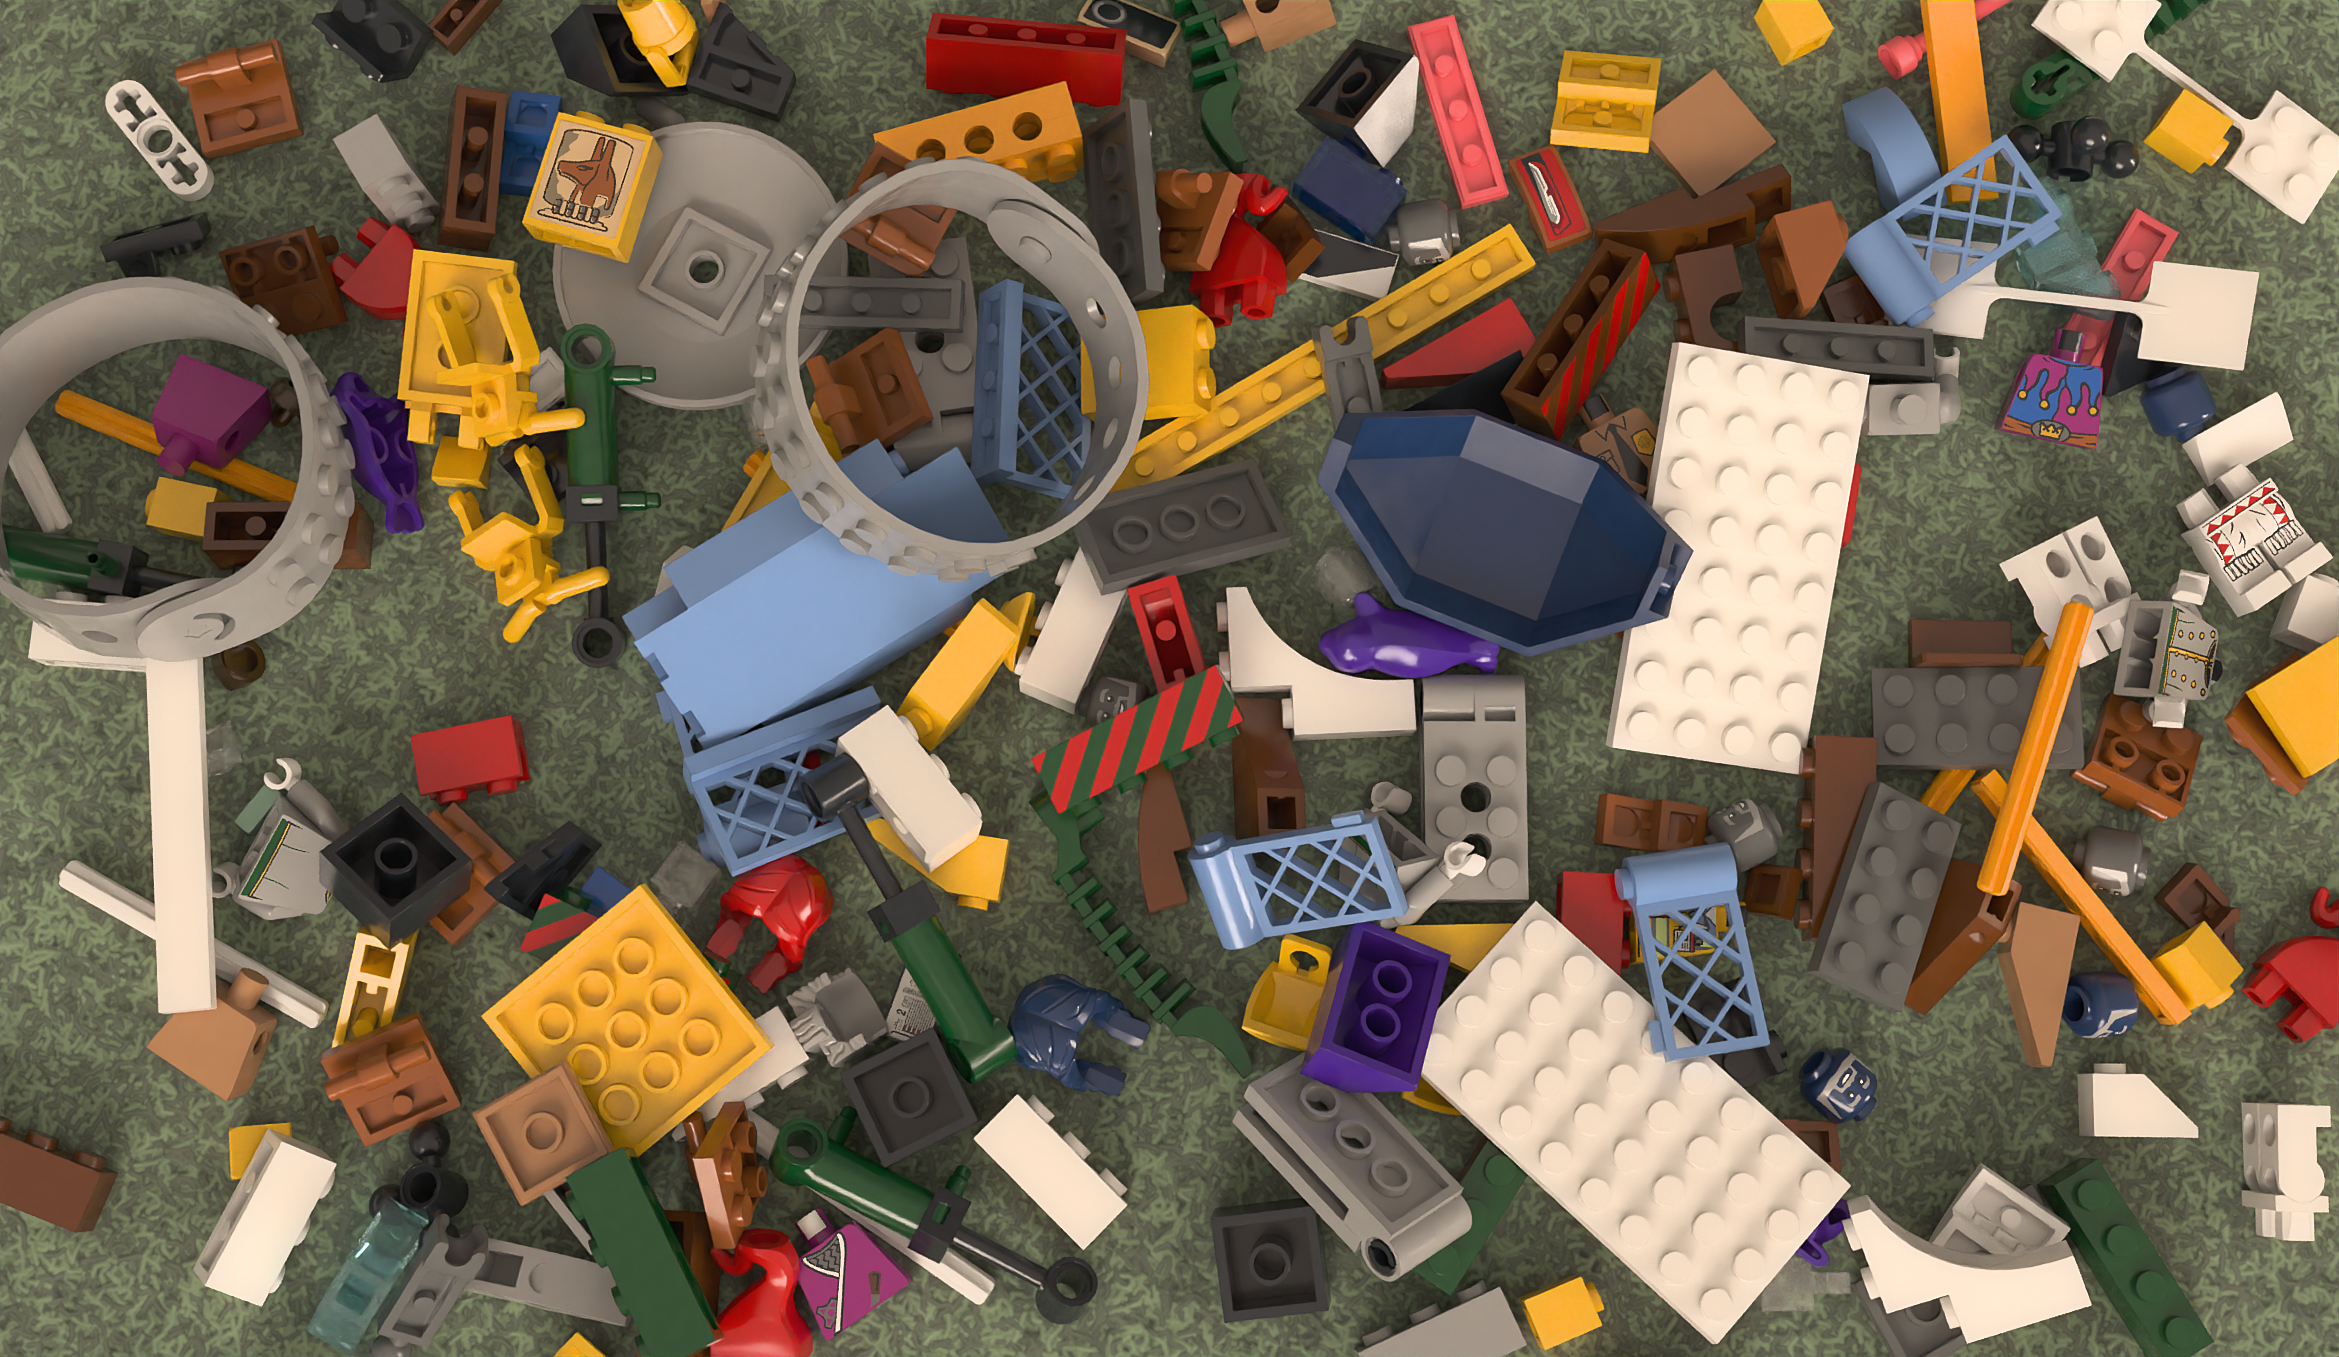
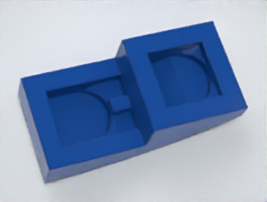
[499,91,563,197]

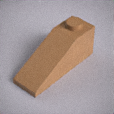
[1997,902,2081,1068]

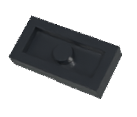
[100,211,211,278]

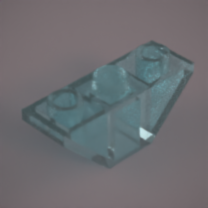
[2013,176,2121,322]
[306,1198,428,1357]

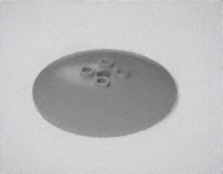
[552,122,850,410]

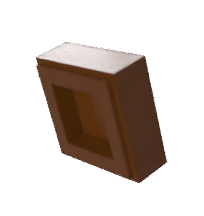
[1743,863,1803,921]

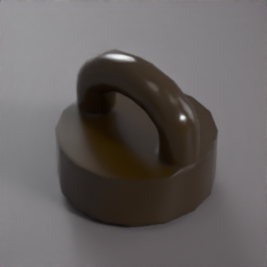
[268,377,301,428]
[211,640,266,691]

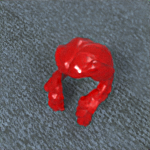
[706,853,835,994]

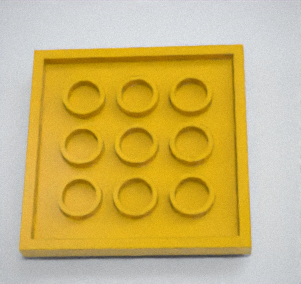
[481,884,775,1157]

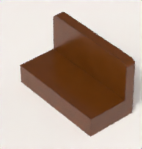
[1908,619,2023,668]

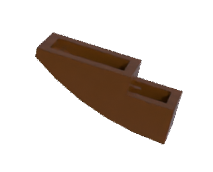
[1138,763,1193,916]

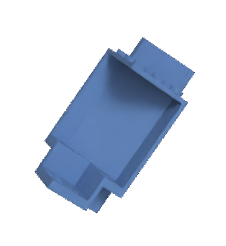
[622,438,1010,750]

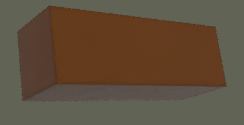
[427,0,503,56]

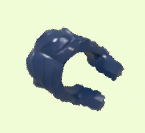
[1007,973,1151,1097]

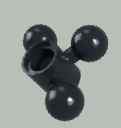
[2007,115,2140,182]
[369,1121,469,1250]

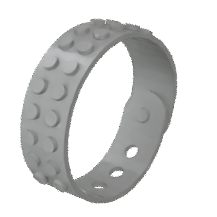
[749,156,1149,582]
[0,276,355,662]

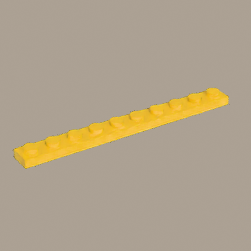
[1107,224,1536,494]

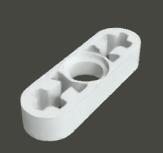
[105,80,214,201]

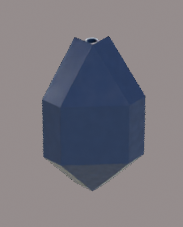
[1317,409,1694,657]

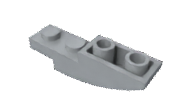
[460,1234,631,1327]

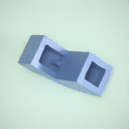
[1842,86,1948,222]

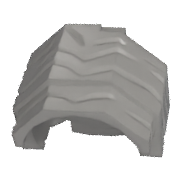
[786,968,890,1068]

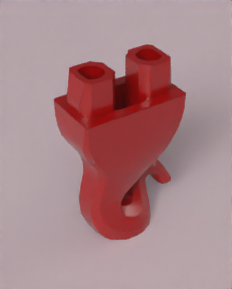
[1189,173,1288,328]
[329,217,422,341]
[2242,887,2339,1043]
[710,1228,813,1357]

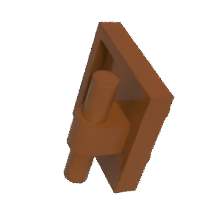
[175,39,304,160]
[838,141,957,278]
[1155,168,1244,271]
[806,327,934,458]
[2069,690,2203,823]
[427,802,517,946]
[320,1011,462,1147]
[682,1101,768,1249]

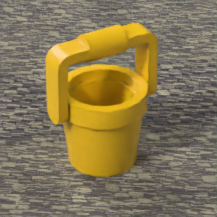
[617,0,699,88]

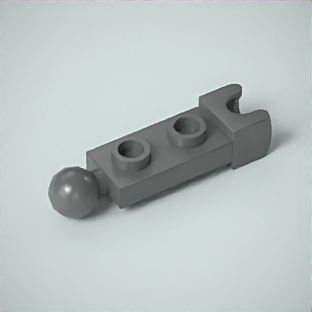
[1311,316,1384,433]
[370,1214,488,1357]

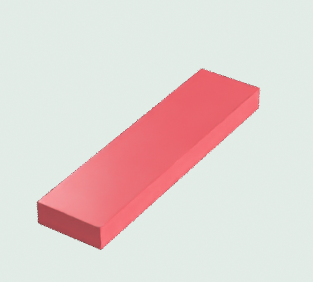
[1406,14,1509,210]
[2047,208,2179,367]

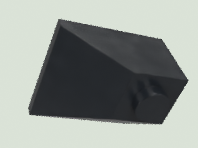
[550,4,691,97]
[1295,39,1420,167]

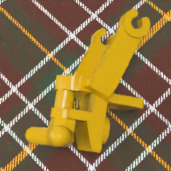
[426,273,585,447]
[448,444,610,643]

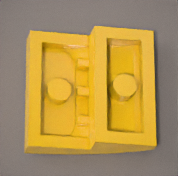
[1550,50,1661,153]

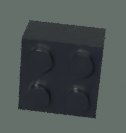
[319,792,472,951]
[839,1027,982,1168]
[1210,1198,1331,1323]

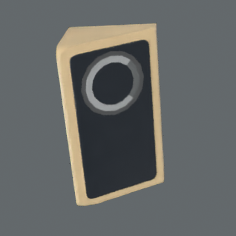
[1076,0,1181,68]

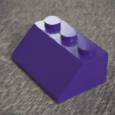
[1300,921,1451,1093]

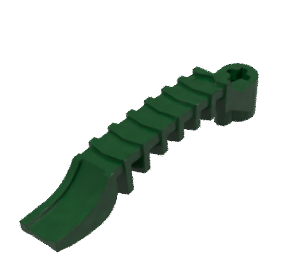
[1168,0,1248,174]
[2010,0,2211,120]
[1028,788,1254,1079]

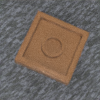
[1649,69,1776,199]
[472,1061,616,1206]

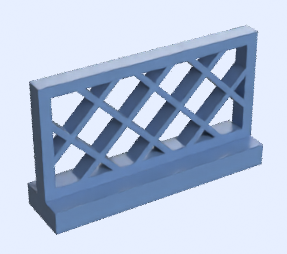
[971,279,1091,499]
[683,685,883,877]

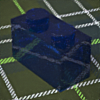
[1291,135,1408,247]

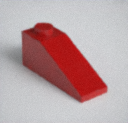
[1379,297,1537,390]
[1127,574,1208,694]

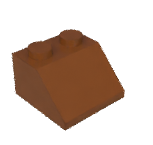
[1754,200,1848,320]

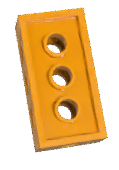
[873,81,1084,183]

